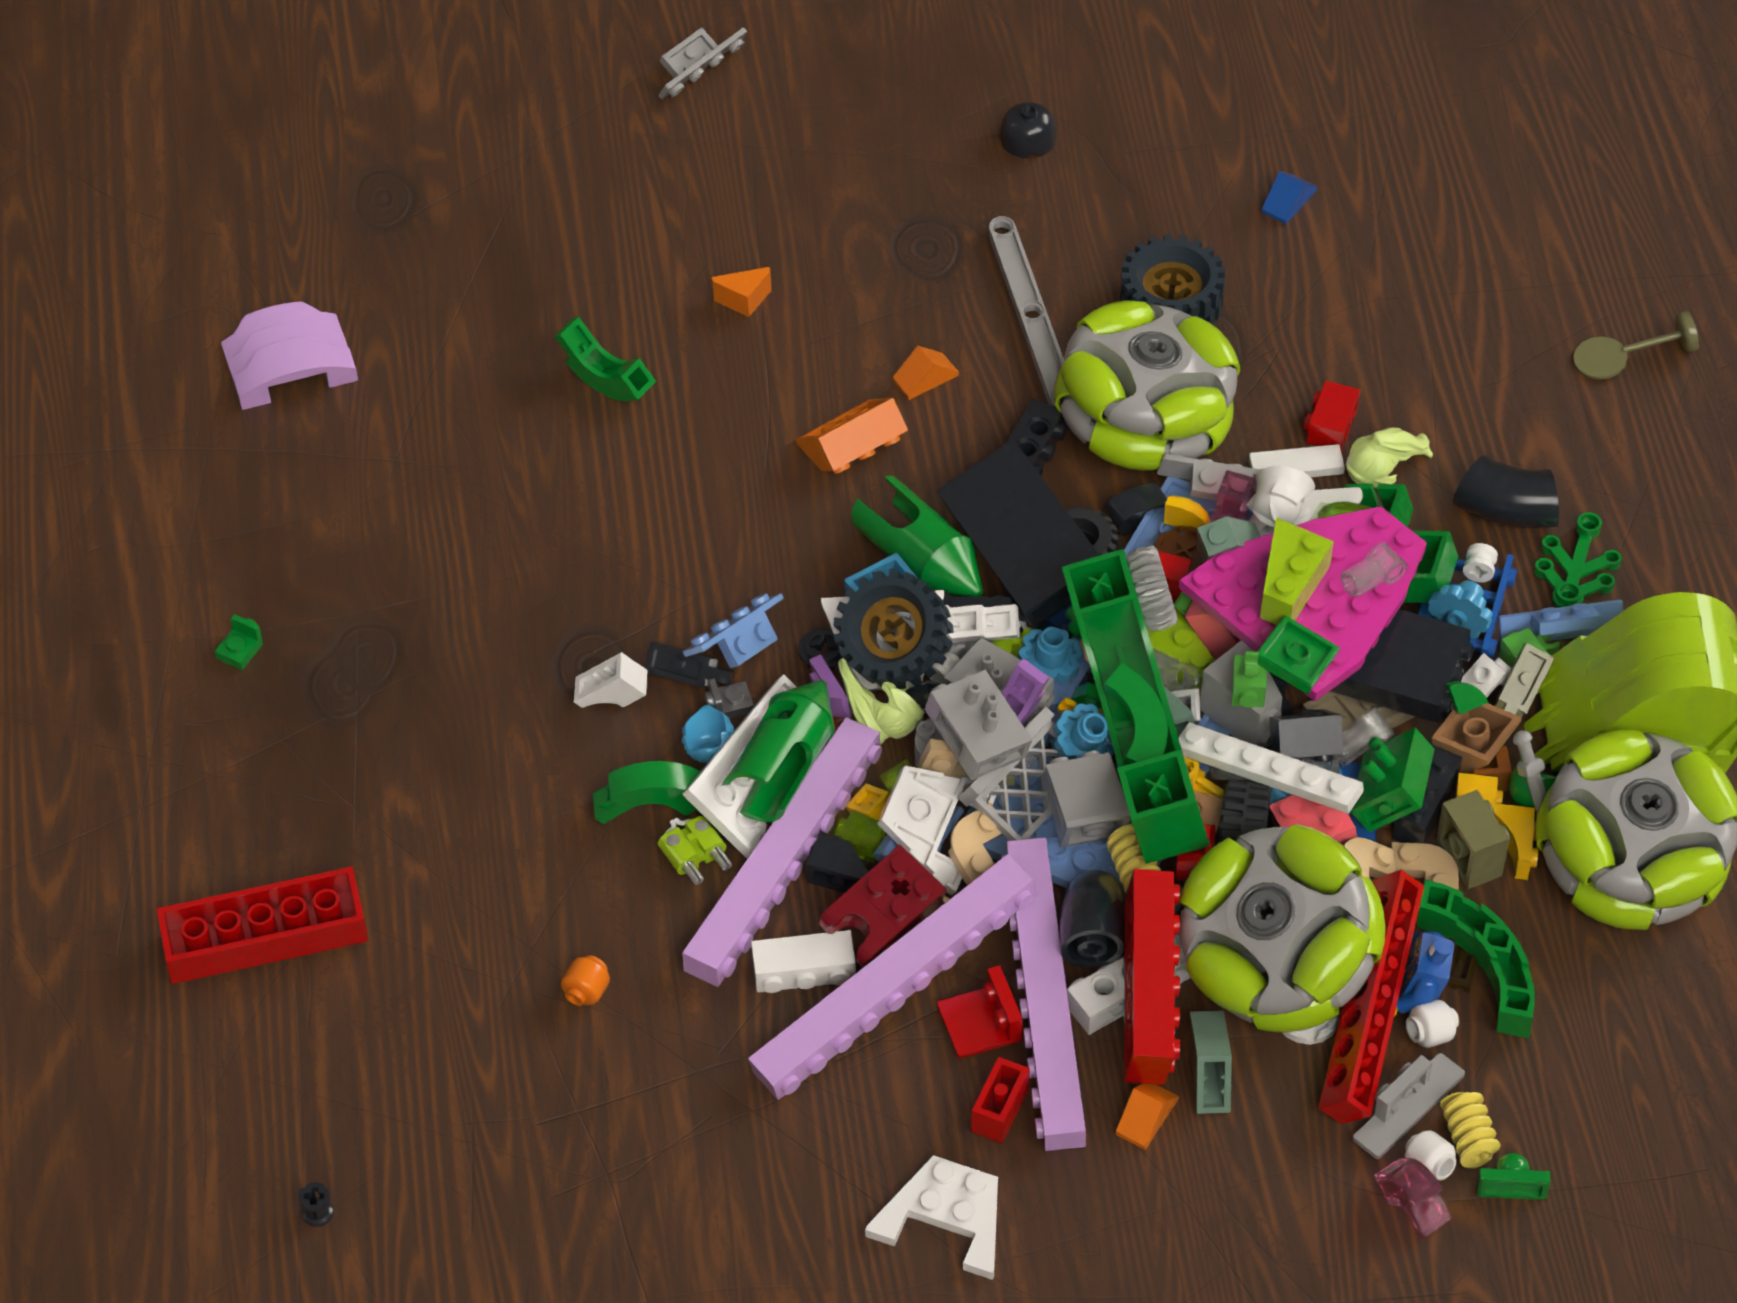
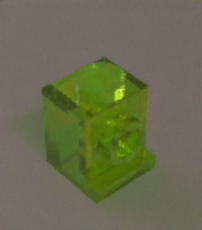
[835,811,887,863]

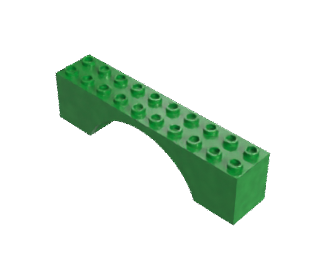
[1062,549,1210,864]

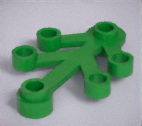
[1534,512,1622,608]

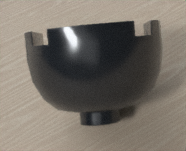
[1000,102,1057,158]

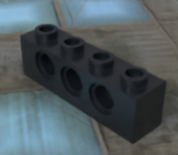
[1005,399,1068,477]

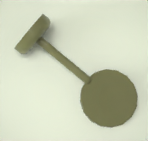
[1573,311,1699,380]

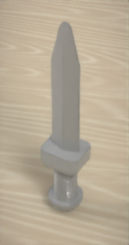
[1513,730,1546,814]

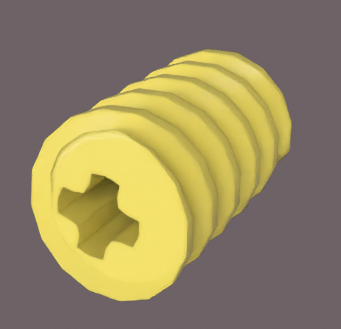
[1106,823,1161,893]
[1440,1092,1501,1169]

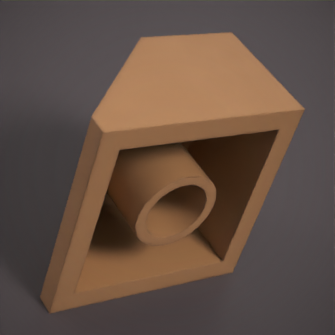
[1431,703,1521,773]

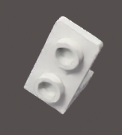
[1450,653,1511,710]

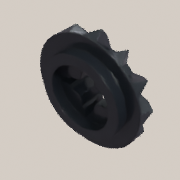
[799,628,842,671]

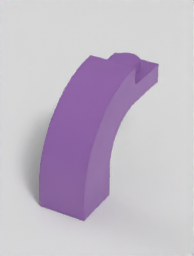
[1002,658,1049,725]

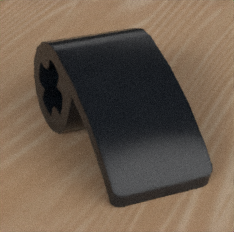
[1104,482,1167,535]

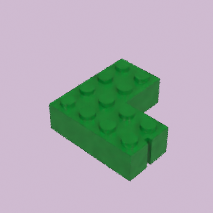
[1336,484,1458,603]

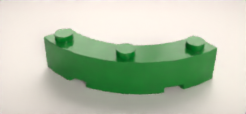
[1417,879,1535,1039]

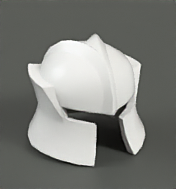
[1246,466,1315,527]

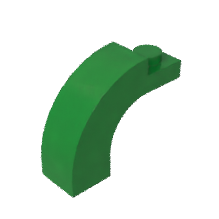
[554,316,656,402]
[593,761,700,824]

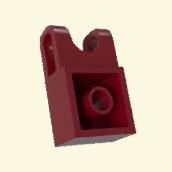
[819,845,947,968]

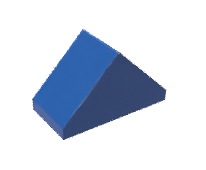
[1261,171,1317,225]

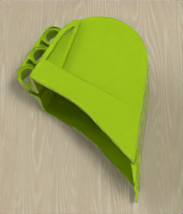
[1524,592,1737,773]

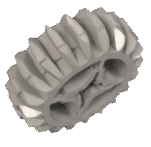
[1127,545,1178,632]

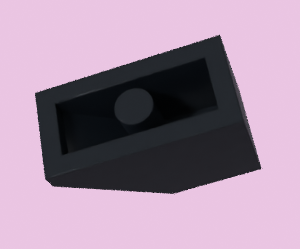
[806,833,868,893]

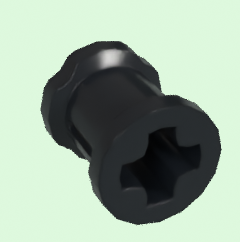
[298,1182,334,1227]

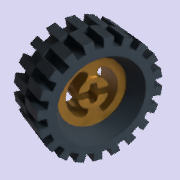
[1120,234,1225,325]
[833,569,954,689]

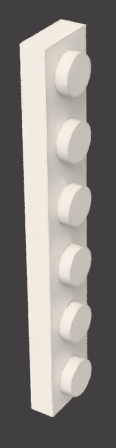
[1179,722,1364,814]

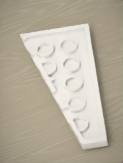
[682,674,796,859]

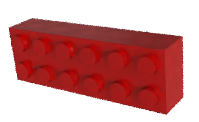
[156,866,369,984]
[1124,869,1180,1085]

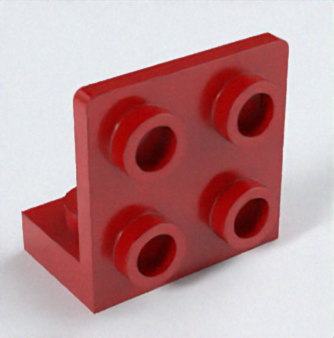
[937,965,1023,1059]

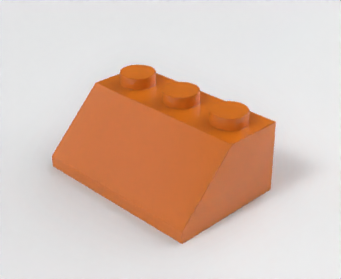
[795,398,908,474]

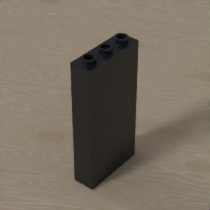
[936,439,1100,629]
[1270,609,1474,723]

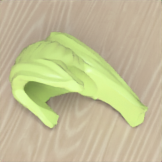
[1346,427,1433,488]
[838,658,925,745]

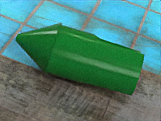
[851,476,983,597]
[723,680,835,822]

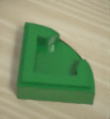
[1446,681,1488,715]

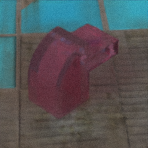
[1210,470,1256,523]
[1374,1157,1452,1237]

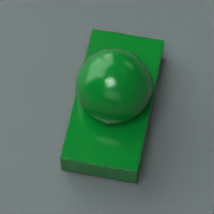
[1477,1152,1551,1200]

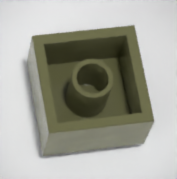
[1436,790,1510,890]

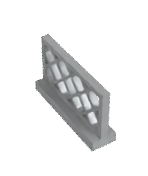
[958,706,1060,841]

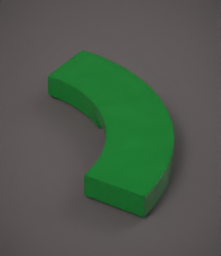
[1104,663,1168,764]

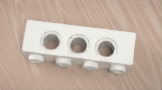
[1067,930,1190,1035]

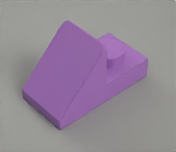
[809,654,852,718]

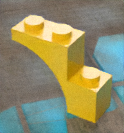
[1455,773,1538,880]

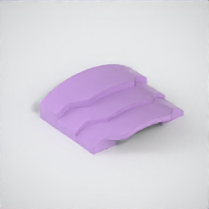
[221,301,358,410]

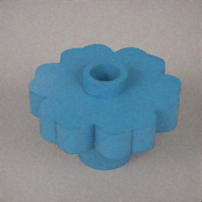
[1428,580,1493,638]
[1018,626,1083,684]
[1053,703,1114,760]

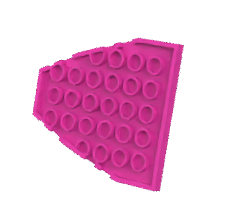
[1179,507,1427,701]

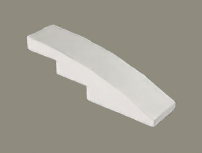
[893,604,1020,643]

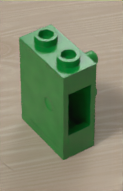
[1350,727,1435,832]

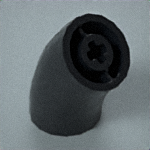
[1453,455,1559,528]
[1060,870,1126,968]

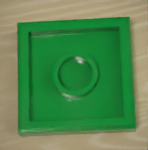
[1258,615,1340,695]

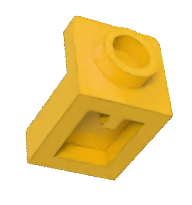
[845,784,890,835]

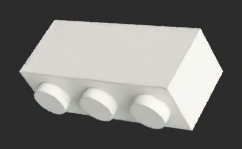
[751,930,856,993]

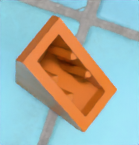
[712,267,771,317]
[893,345,959,400]
[1115,1084,1179,1150]

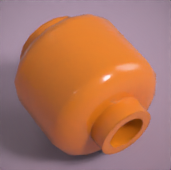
[561,955,610,1006]

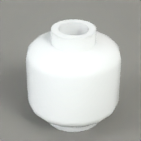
[1406,1000,1459,1048]
[1405,1130,1456,1182]

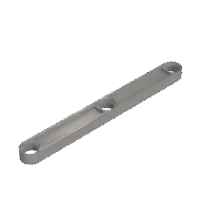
[989,216,1064,407]

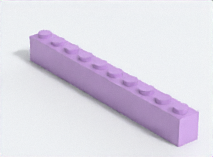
[682,717,882,987]
[1001,837,1086,1151]
[748,854,1037,1100]

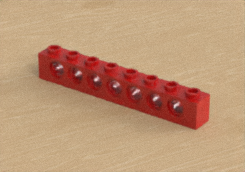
[1318,869,1424,1124]

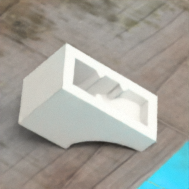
[574,652,647,708]

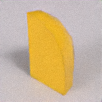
[1164,495,1211,528]

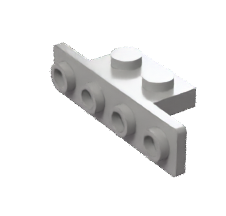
[658,27,748,100]
[1157,454,1264,505]
[1353,1053,1465,1159]

